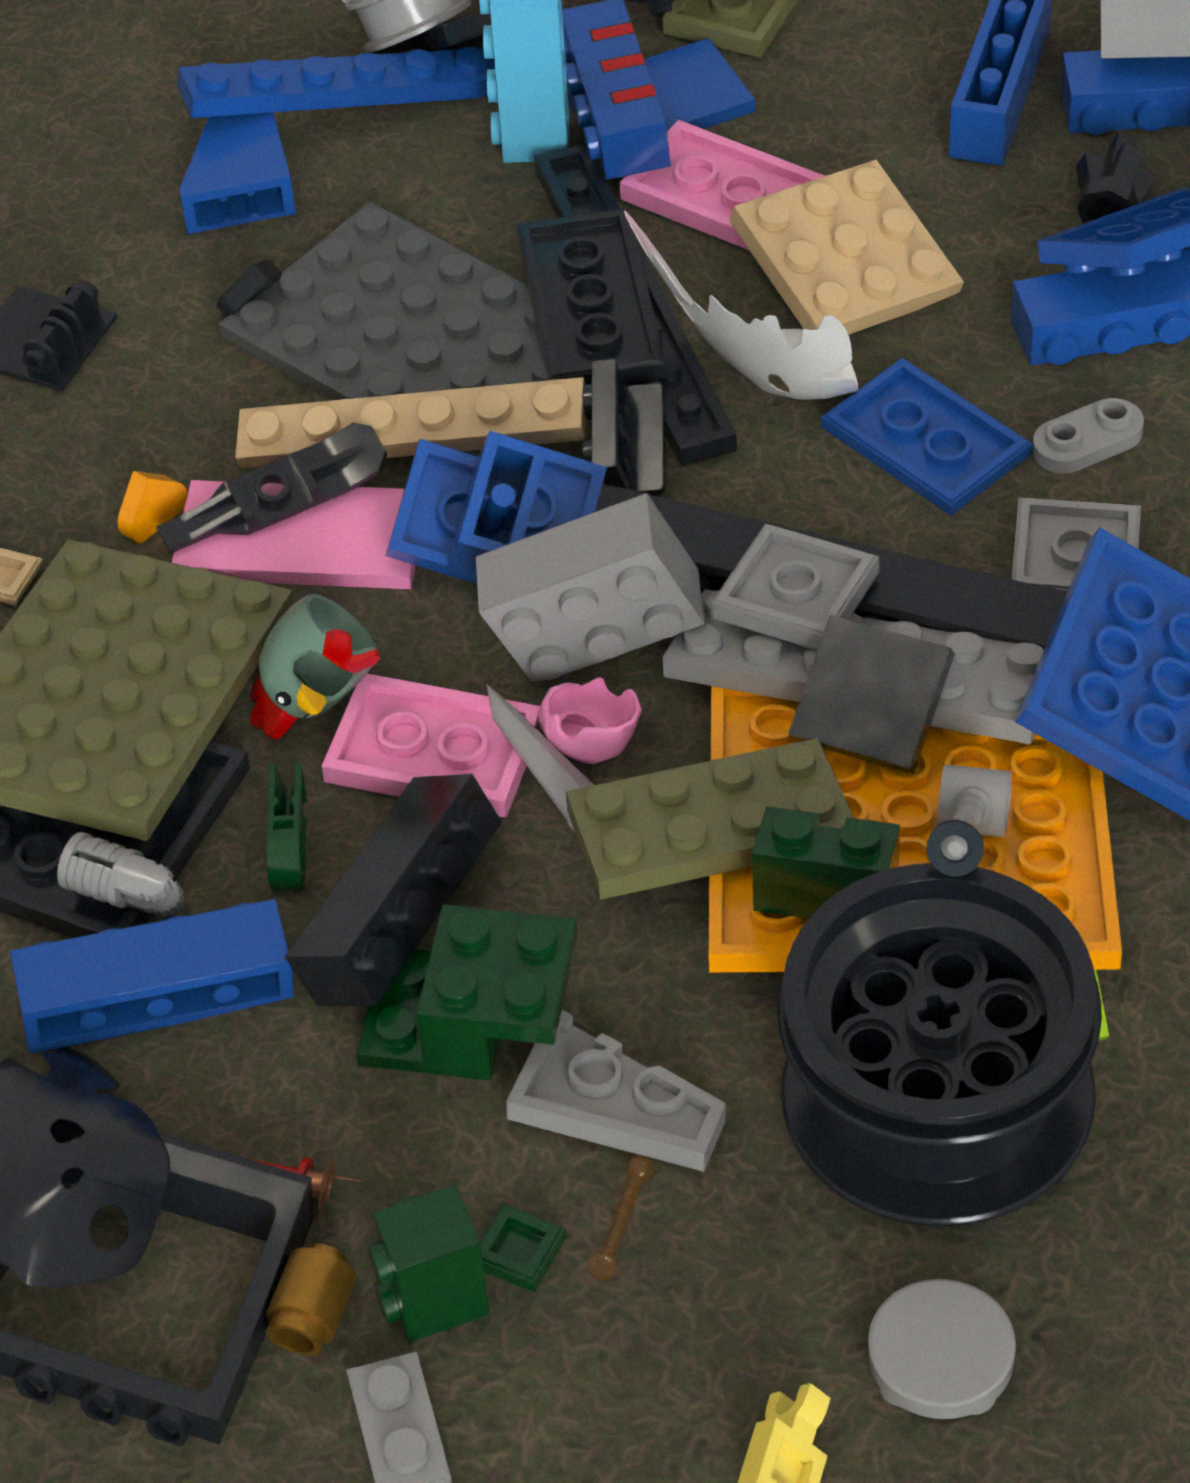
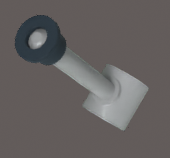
[927,764,1012,877]

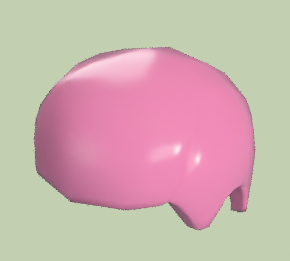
[538,677,642,765]

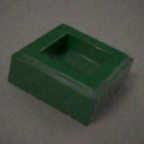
[480,1203,566,1293]

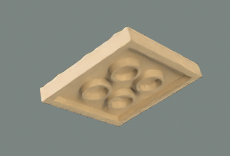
[730,160,964,335]

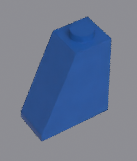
[179,112,296,234]

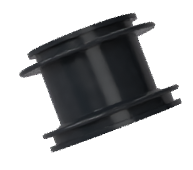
[777,863,1102,1226]

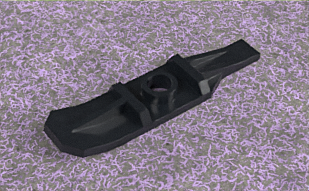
[157,422,387,554]

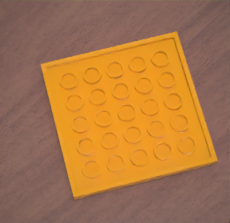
[709,686,1122,973]

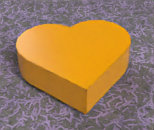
[117,471,188,544]

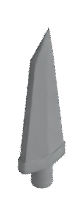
[486,684,594,832]

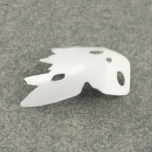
[624,211,858,400]

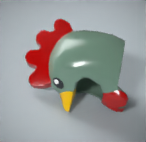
[250,594,380,740]

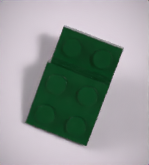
[357,904,578,1081]

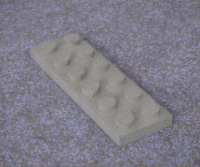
[663,589,1045,744]

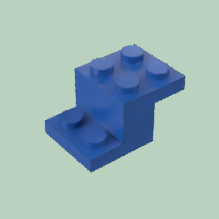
[385,431,607,584]

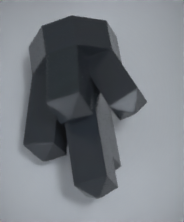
[1076,133,1157,224]

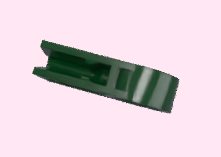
[266,762,307,891]

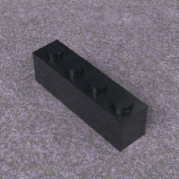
[285,774,502,1006]

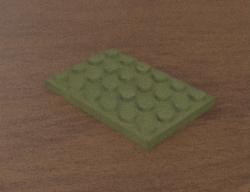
[0,539,293,841]

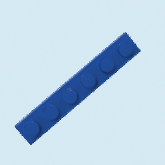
[177,46,495,118]

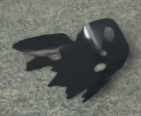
[0,1047,169,1288]

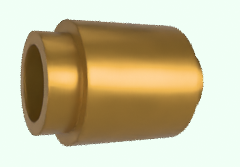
[266,1243,357,1356]

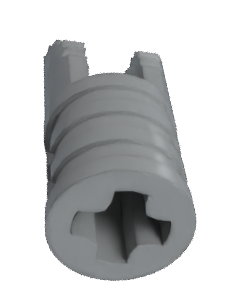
[57,832,186,917]

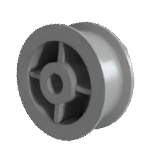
[344,0,471,53]

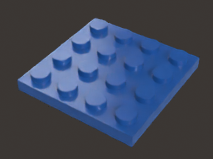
[1015,527,1190,821]

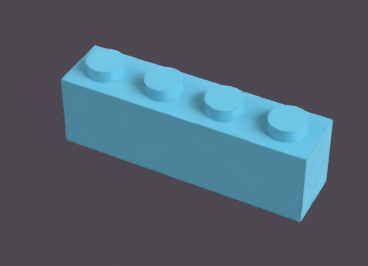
[479,0,570,163]

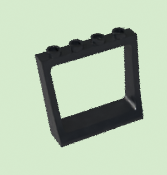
[0,1119,313,1446]

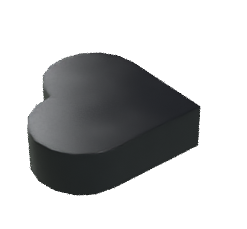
[217,260,283,317]

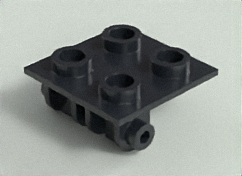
[0,281,117,391]

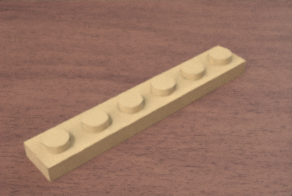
[235,377,587,468]

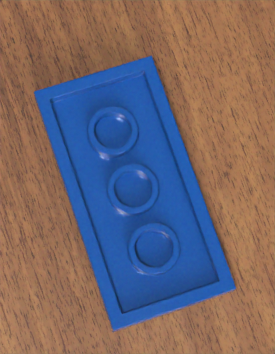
[1037,188,1190,276]

